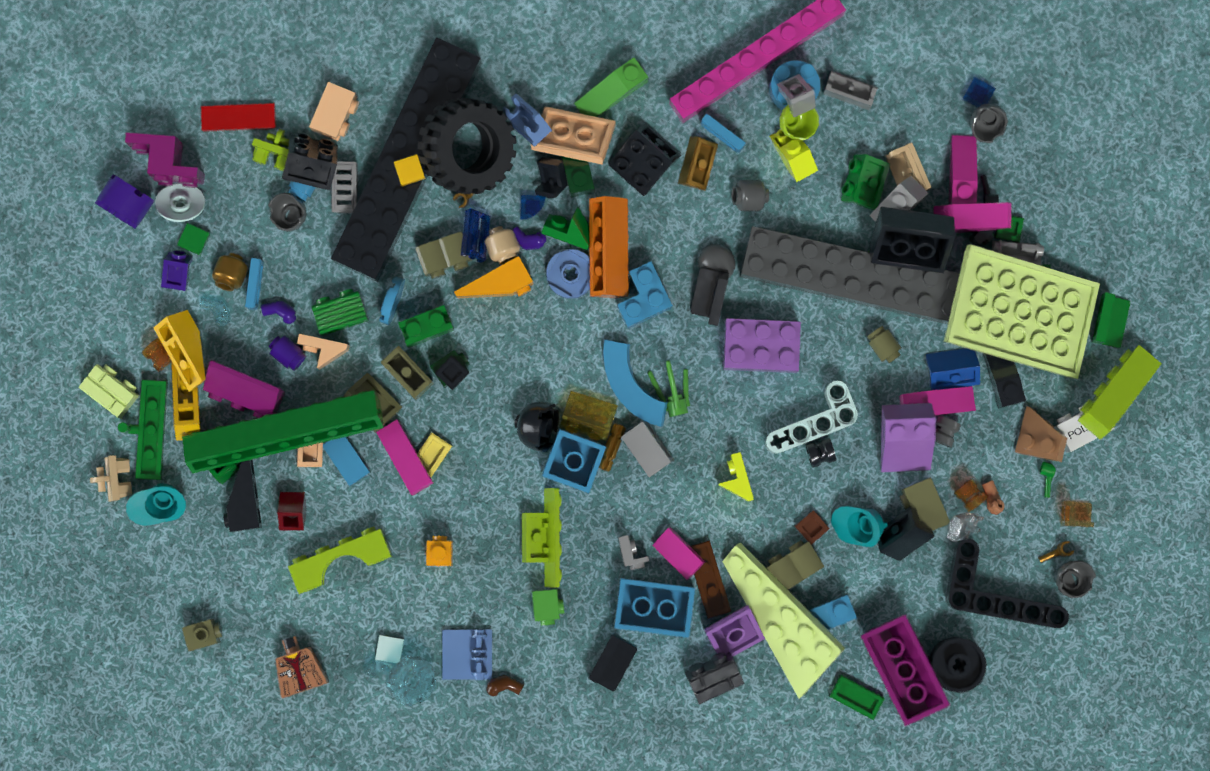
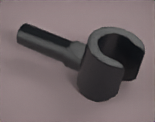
[980,175,999,203]

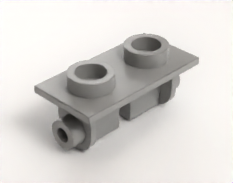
[992,240,1044,266]

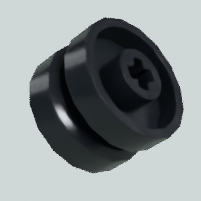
[929,637,987,693]

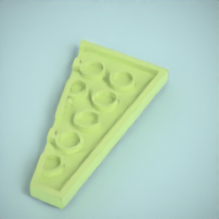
[722,543,846,699]

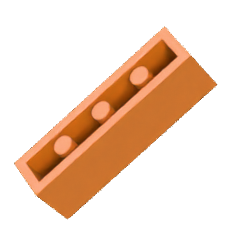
[589,196,629,298]

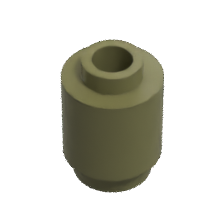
[867,326,902,363]

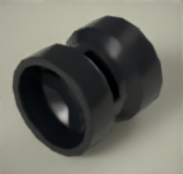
[806,438,836,468]

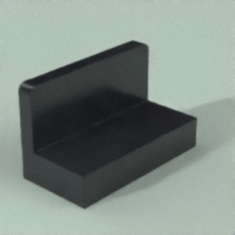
[690,267,729,326]
[877,507,934,561]
[588,634,637,691]

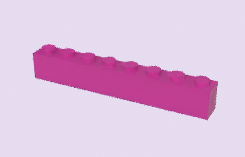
[669,0,846,123]

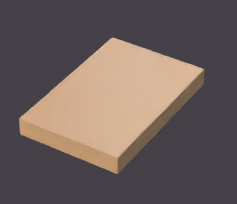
[531,106,616,165]

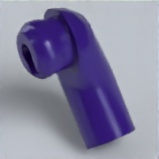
[513,226,547,250]

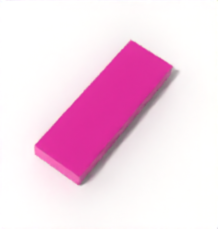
[376,420,434,496]

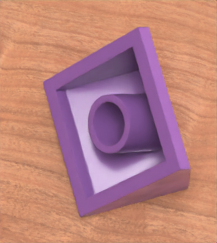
[703,605,765,657]

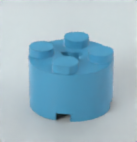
[769,60,820,110]

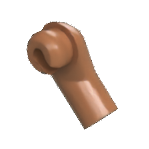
[982,480,1005,515]

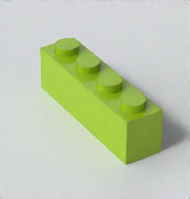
[1077,345,1162,440]

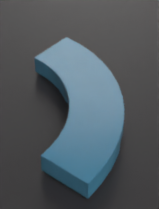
[603,339,668,427]

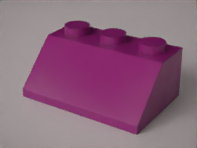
[203,361,285,418]

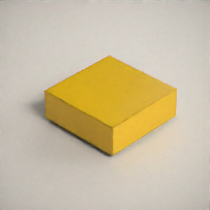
[394,154,425,186]

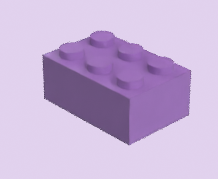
[723,318,801,373]

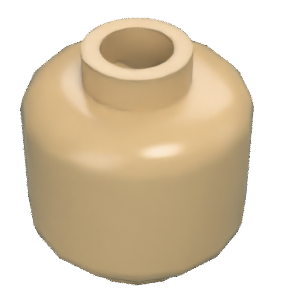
[484,226,520,265]

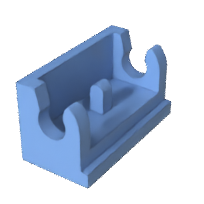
[503,94,552,147]

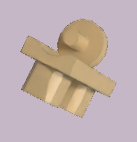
[90,455,132,502]

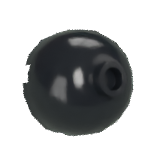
[515,402,559,452]

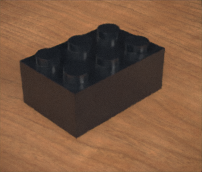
[870,206,956,273]

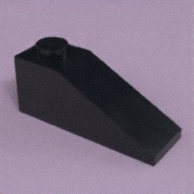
[983,353,1026,409]
[223,459,262,532]

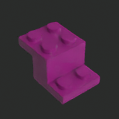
[125,132,205,188]

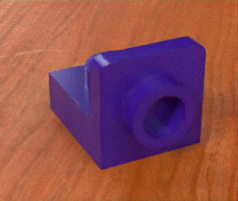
[161,250,193,291]

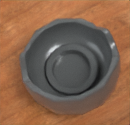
[970,104,1008,143]
[268,193,307,232]
[697,244,736,278]
[1056,560,1096,598]

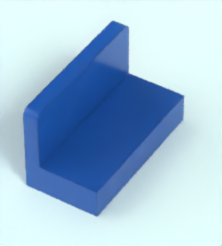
[926,348,980,390]

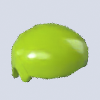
[779,105,819,140]

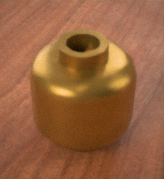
[212,253,248,291]

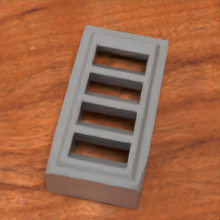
[332,161,358,213]

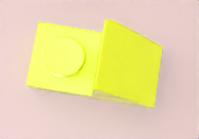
[718,452,754,502]

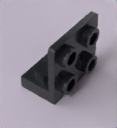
[609,123,682,196]
[282,133,338,190]

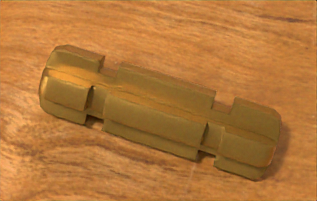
[599,424,626,472]

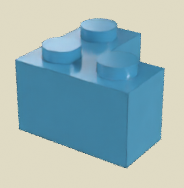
[617,261,672,329]

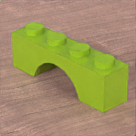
[288,526,393,594]

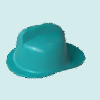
[126,483,186,526]
[831,506,888,547]

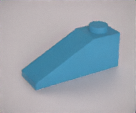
[808,595,857,630]

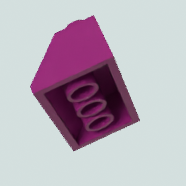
[861,614,950,726]

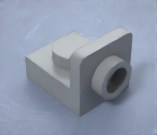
[618,535,649,570]

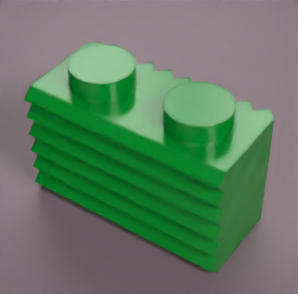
[311,289,369,336]

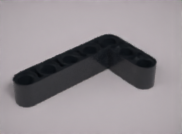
[946,539,1069,628]

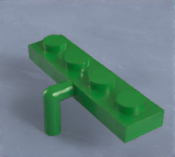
[118,380,168,480]

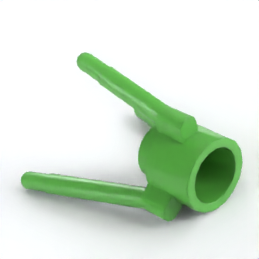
[647,360,690,417]

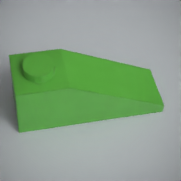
[574,57,648,117]

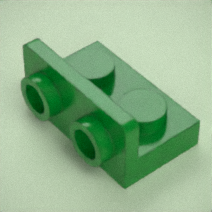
[841,154,890,210]

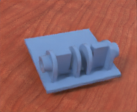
[442,629,492,680]

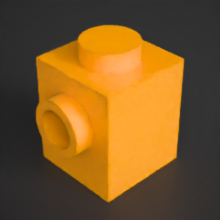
[426,536,453,566]

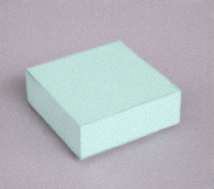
[375,635,404,664]

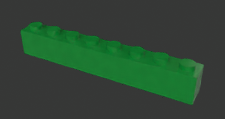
[182,390,384,474]

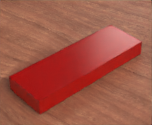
[201,103,276,132]

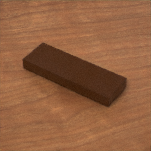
[690,540,731,619]

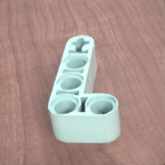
[765,381,858,454]

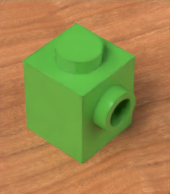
[532,589,564,626]

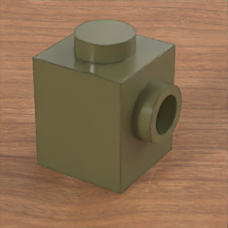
[182,619,223,652]

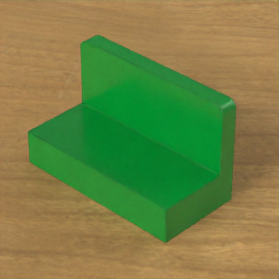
[1092,292,1130,348]

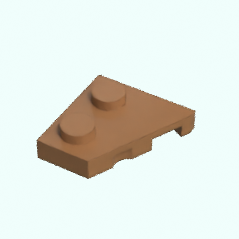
[1015,406,1068,462]

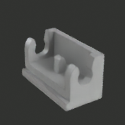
[823,71,878,110]
[621,421,674,477]

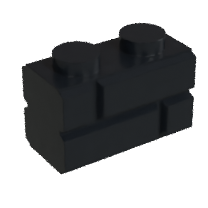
[684,651,744,705]

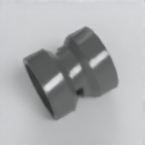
[935,415,961,448]

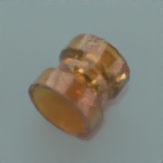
[141,338,172,372]
[954,478,988,513]

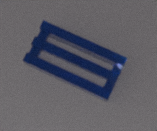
[461,208,490,263]

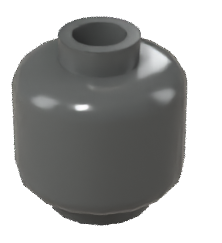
[731,180,769,211]

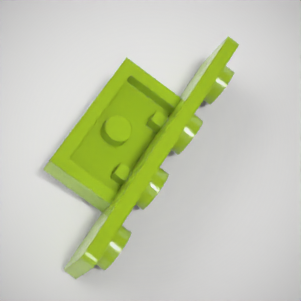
[522,488,562,587]

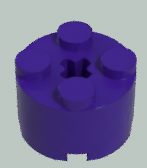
[95,174,155,229]

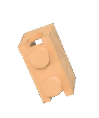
[309,82,359,142]

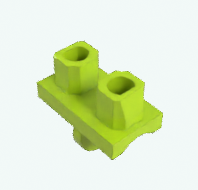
[252,129,289,171]

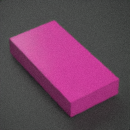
[652,527,705,580]

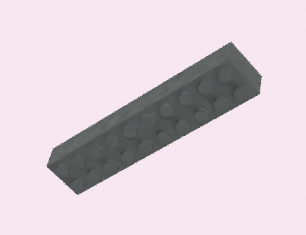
[740,226,960,324]

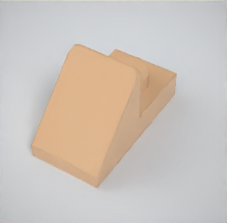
[297,334,350,370]

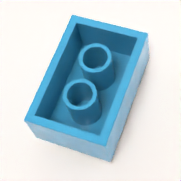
[614,579,695,638]

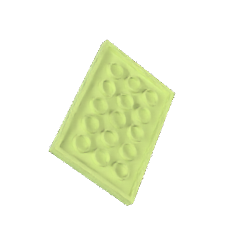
[944,245,1100,379]

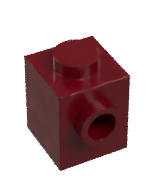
[277,492,306,531]

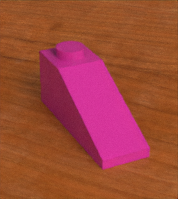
[948,135,978,205]
[933,203,1011,233]
[899,386,976,416]

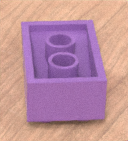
[881,403,936,472]

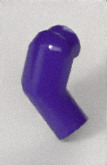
[261,301,296,324]

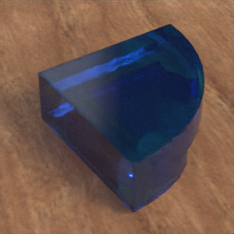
[520,195,546,220]

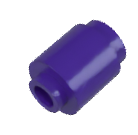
[269,335,306,371]

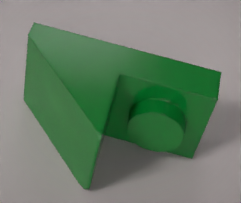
[541,207,590,250]

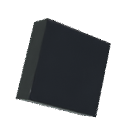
[435,355,470,391]

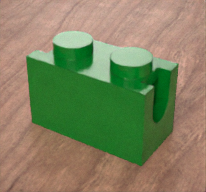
[398,305,454,348]

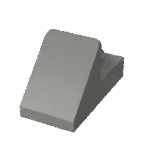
[777,74,816,117]

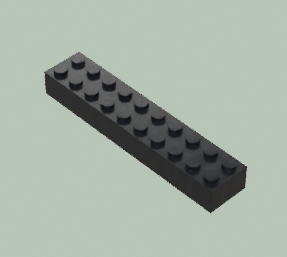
[331,37,482,282]

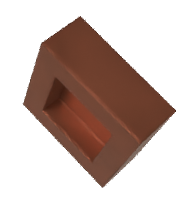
[794,510,830,545]

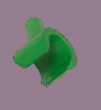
[1039,462,1056,498]

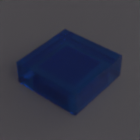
[962,77,996,108]

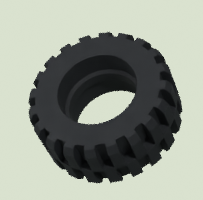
[418,98,517,194]

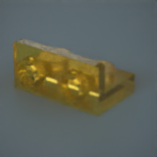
[560,391,618,441]

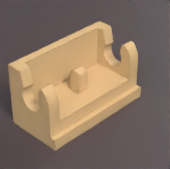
[885,143,931,191]

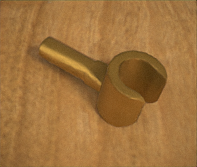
[453,193,474,208]
[1038,541,1074,563]

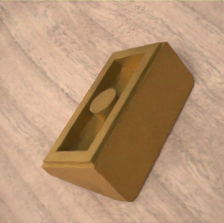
[678,137,718,191]

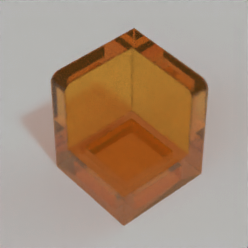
[1061,501,1094,528]

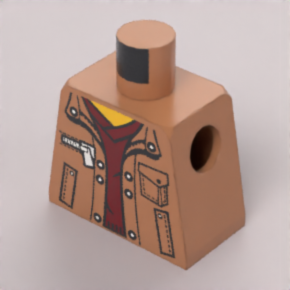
[276,636,329,698]

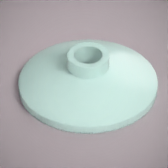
[155,183,205,222]

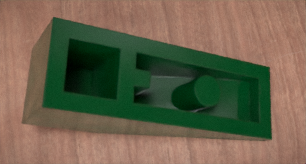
[561,156,595,198]

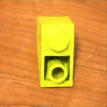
[769,129,818,182]

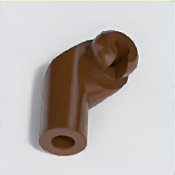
[486,675,524,697]

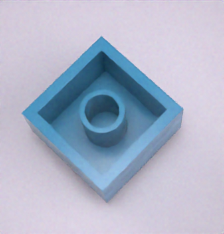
[542,428,606,493]

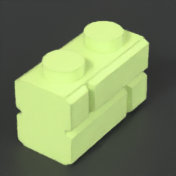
[79,364,139,419]

